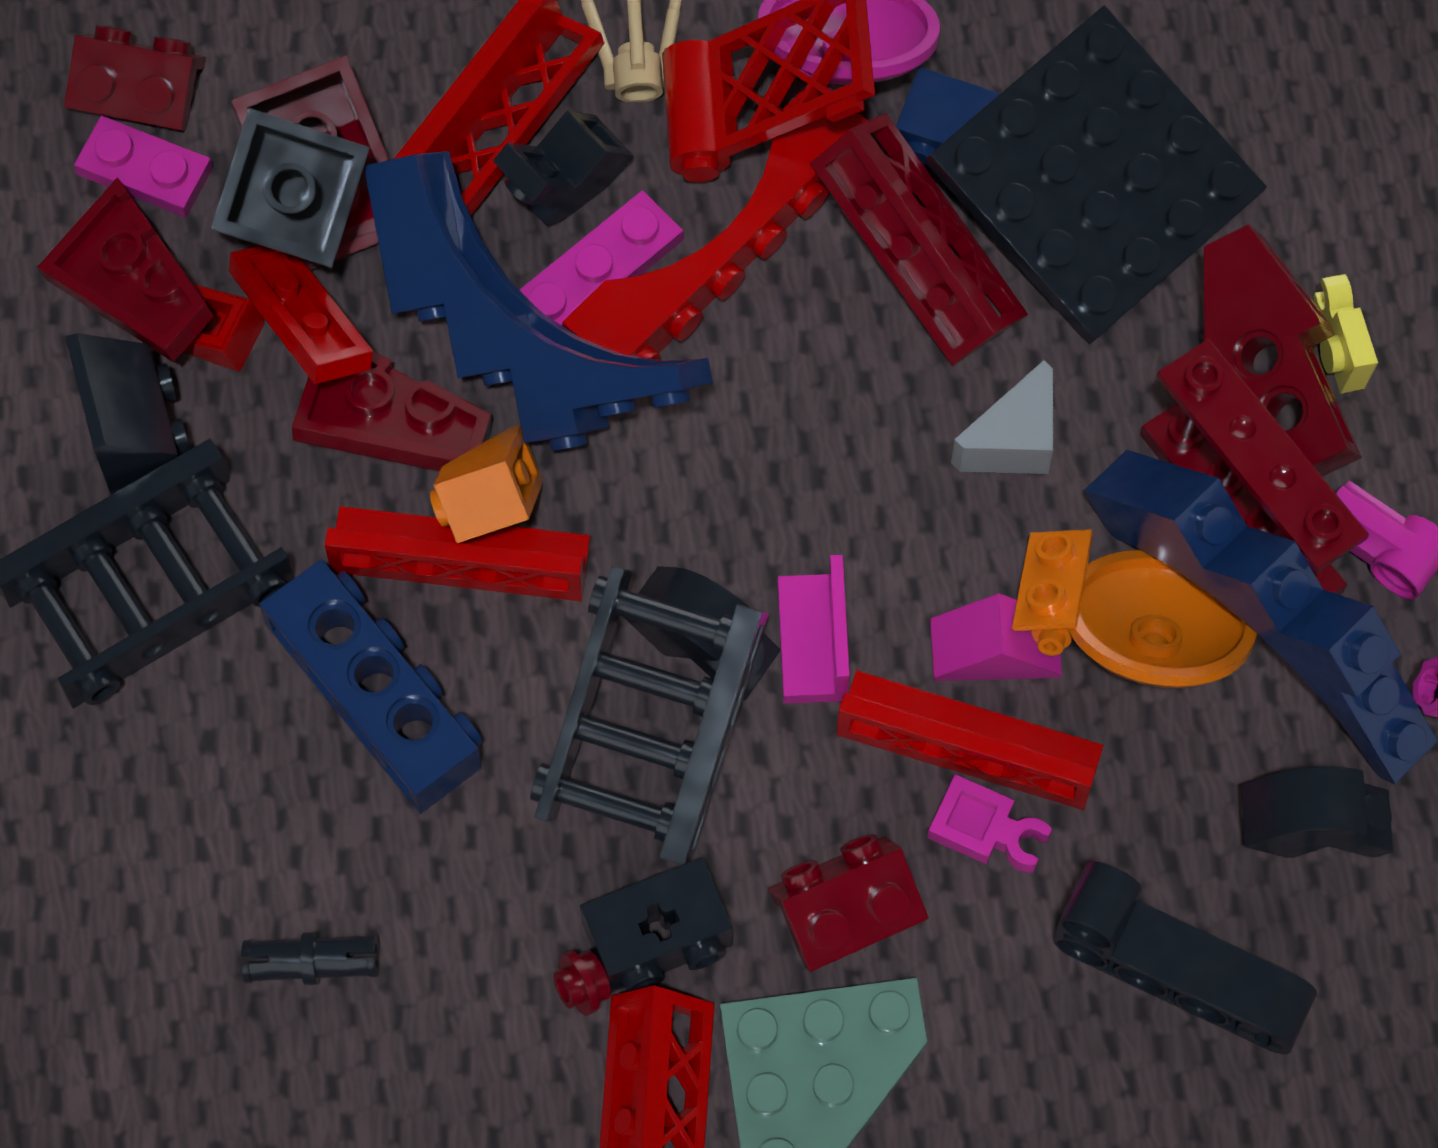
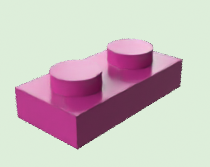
[74,115,213,218]

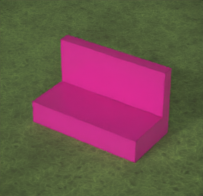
[777,555,850,704]

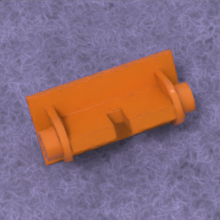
[1012,529,1093,656]

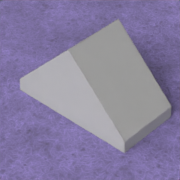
[951,360,1053,474]

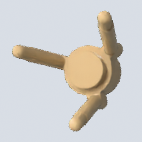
[580,0,682,102]

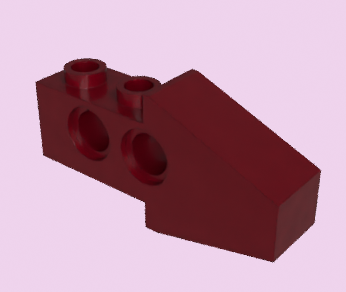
[1204,224,1362,477]

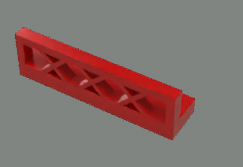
[394,0,605,216]
[324,506,591,602]
[837,670,1104,810]
[599,985,714,1148]

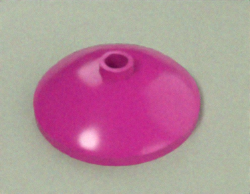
[758,0,940,85]

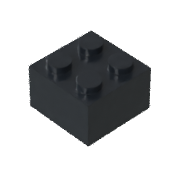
[210,108,370,268]

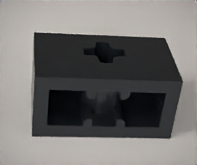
[580,857,733,993]

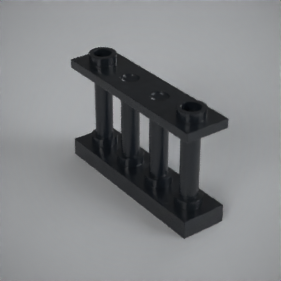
[0,438,294,709]
[530,566,769,865]

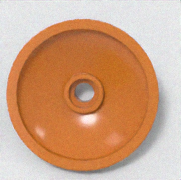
[1068,550,1257,688]

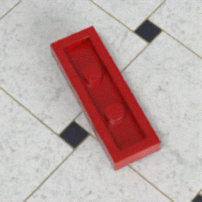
[228,245,373,384]

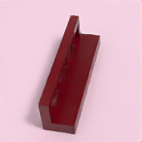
[810,113,1028,366]

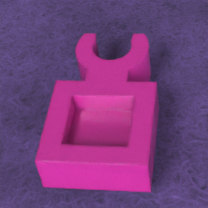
[927,774,1052,873]

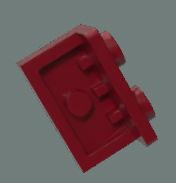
[64,25,206,130]
[768,834,929,972]

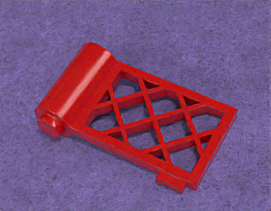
[662,0,875,182]

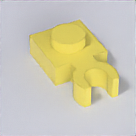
[1313,274,1378,394]

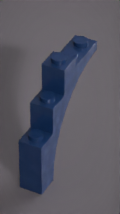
[364,151,713,451]
[1084,450,1438,784]

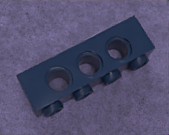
[259,559,483,814]

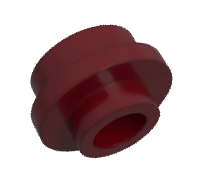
[553,950,611,1016]

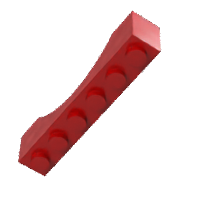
[562,87,868,360]

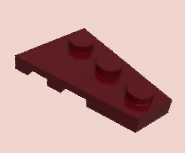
[37,177,214,362]
[292,351,491,471]

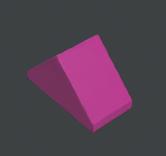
[930,593,1062,681]

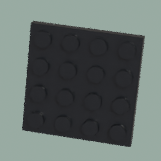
[924,5,1267,345]

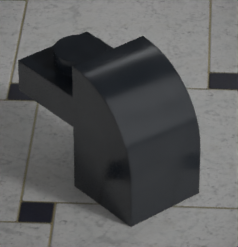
[493,110,634,225]
[622,566,781,700]
[1241,766,1393,858]

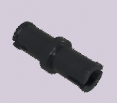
[241,932,379,985]

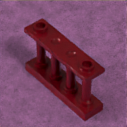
[1140,339,1369,595]

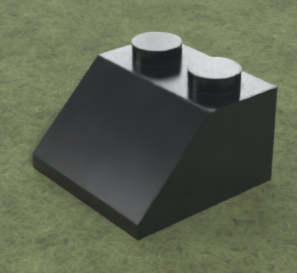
[65,333,190,495]

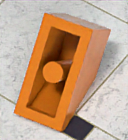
[430,424,543,543]

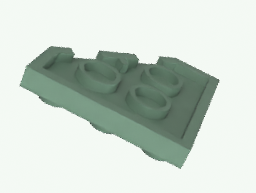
[720,978,927,1148]

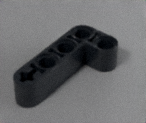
[1054,861,1317,1054]

